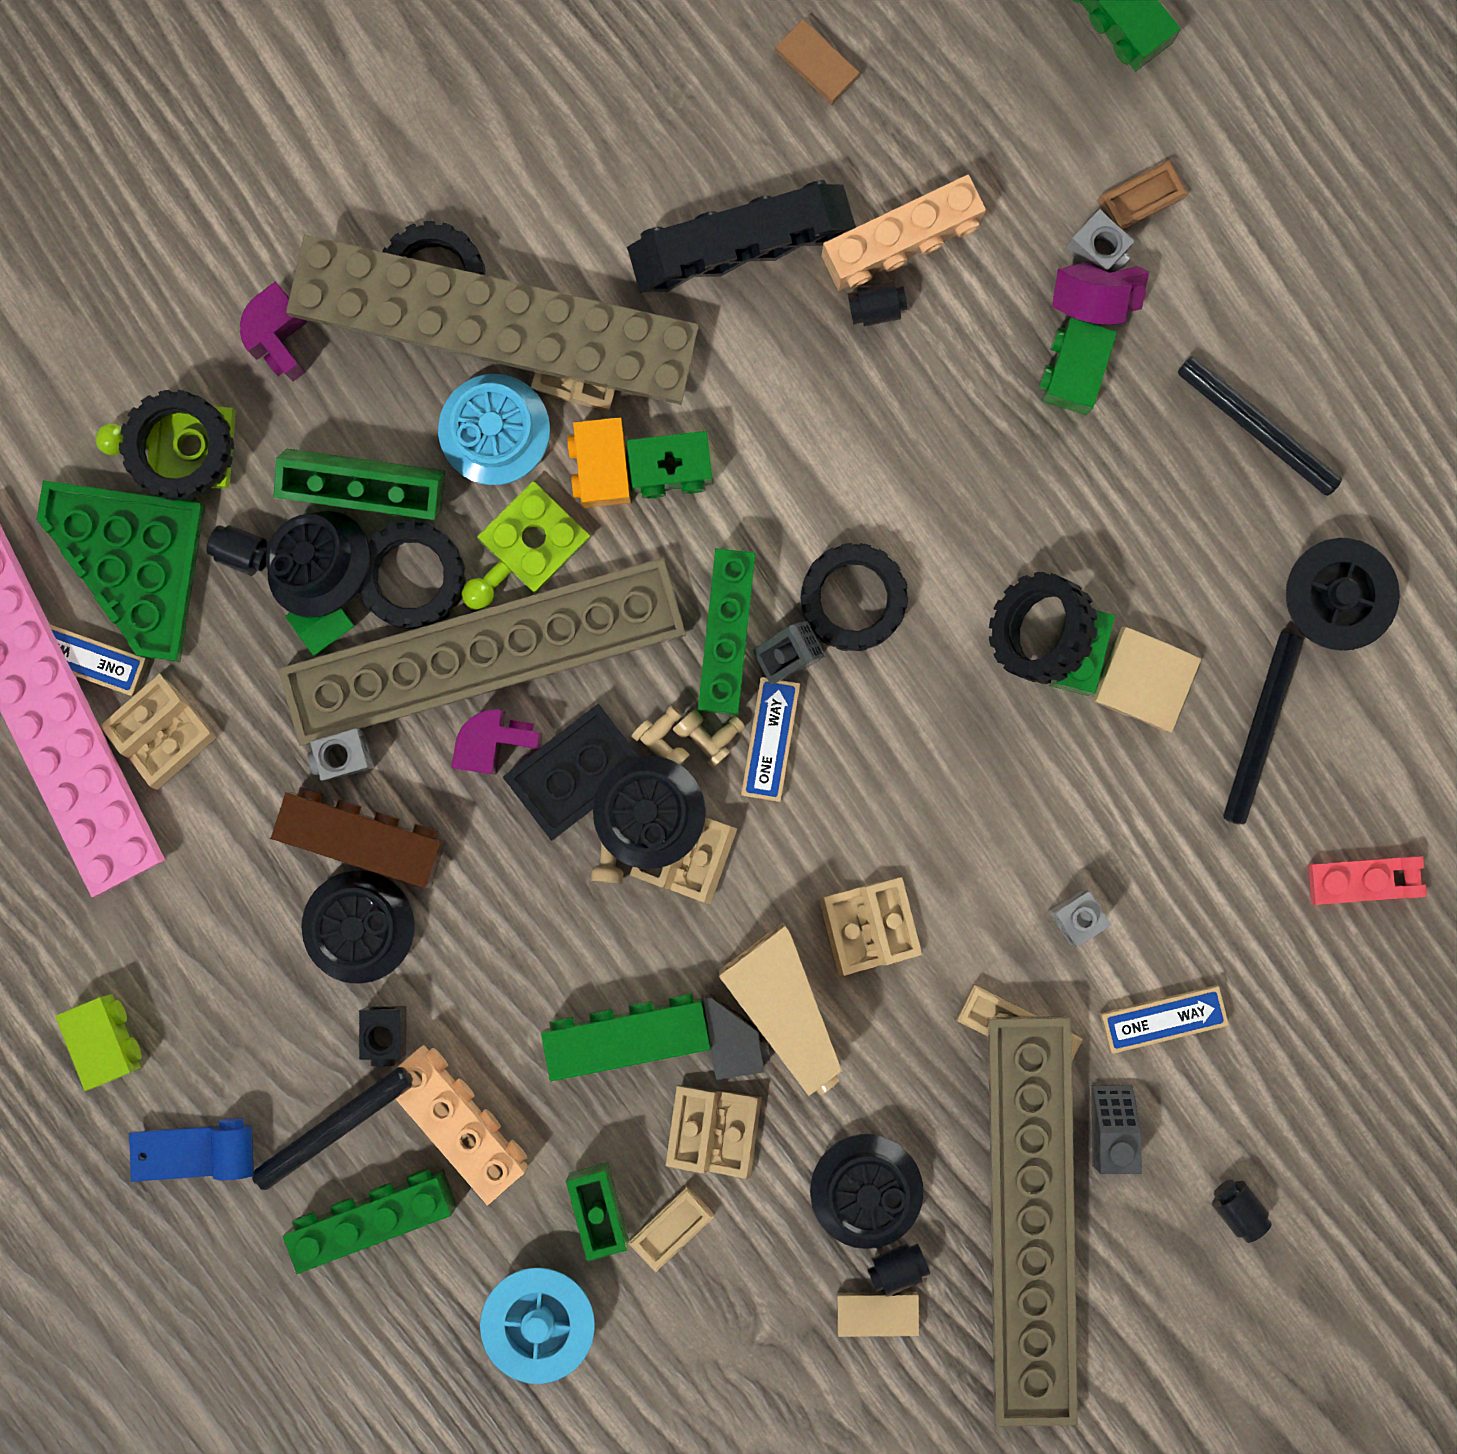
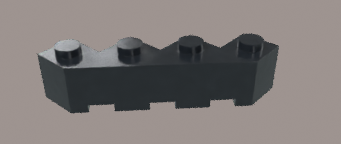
[627,180,856,293]

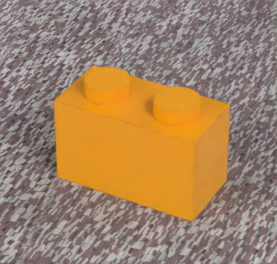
[567,418,631,508]

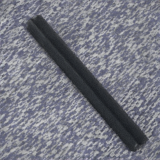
[1178,356,1342,496]
[1223,632,1302,825]
[252,1067,413,1190]

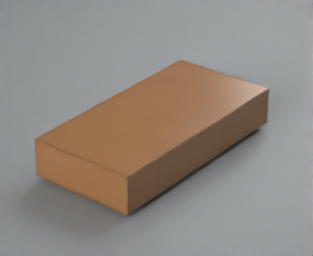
[775,19,860,105]
[1097,160,1188,231]

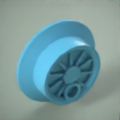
[438,374,550,485]
[480,1268,595,1384]

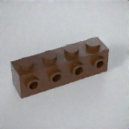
[270,787,446,888]

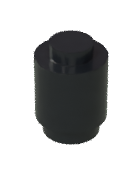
[848,279,908,327]
[206,525,267,576]
[1212,1180,1272,1243]
[867,1243,930,1297]

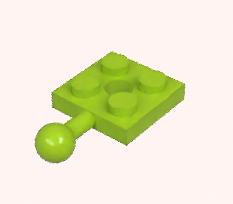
[95,406,236,489]
[462,481,591,610]

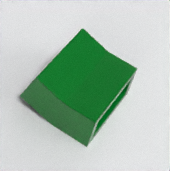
[285,607,356,656]

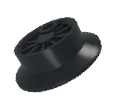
[266,511,371,618]
[1286,538,1400,651]
[593,756,706,869]
[301,870,415,984]
[810,1134,924,1249]

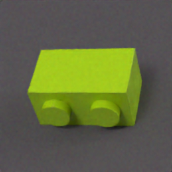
[55,994,142,1091]

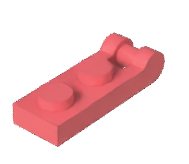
[1308,856,1427,905]

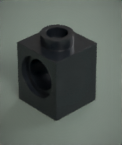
[359,1006,406,1067]

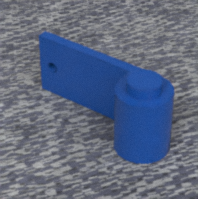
[129,1118,254,1182]

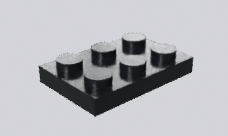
[503,704,639,841]

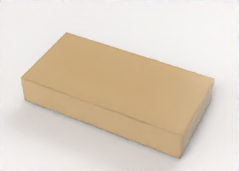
[628,1185,714,1273]
[837,1292,919,1337]

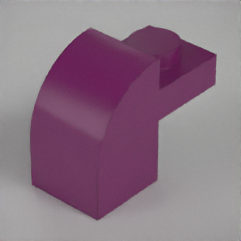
[1052,262,1149,324]
[240,281,308,382]
[451,710,543,775]

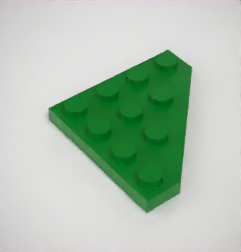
[36,480,205,662]

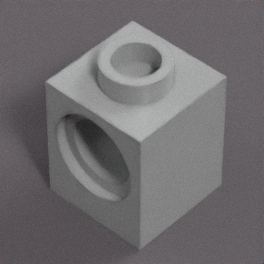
[1066,209,1135,272]
[307,728,374,781]
[1048,889,1111,947]

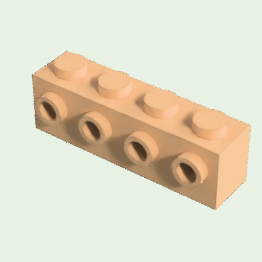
[821,174,986,291]
[396,1045,528,1206]

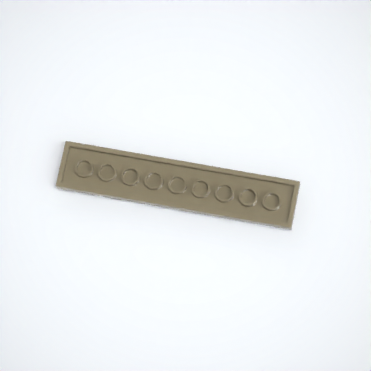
[286,234,699,405]
[278,558,686,746]
[988,1016,1078,1427]

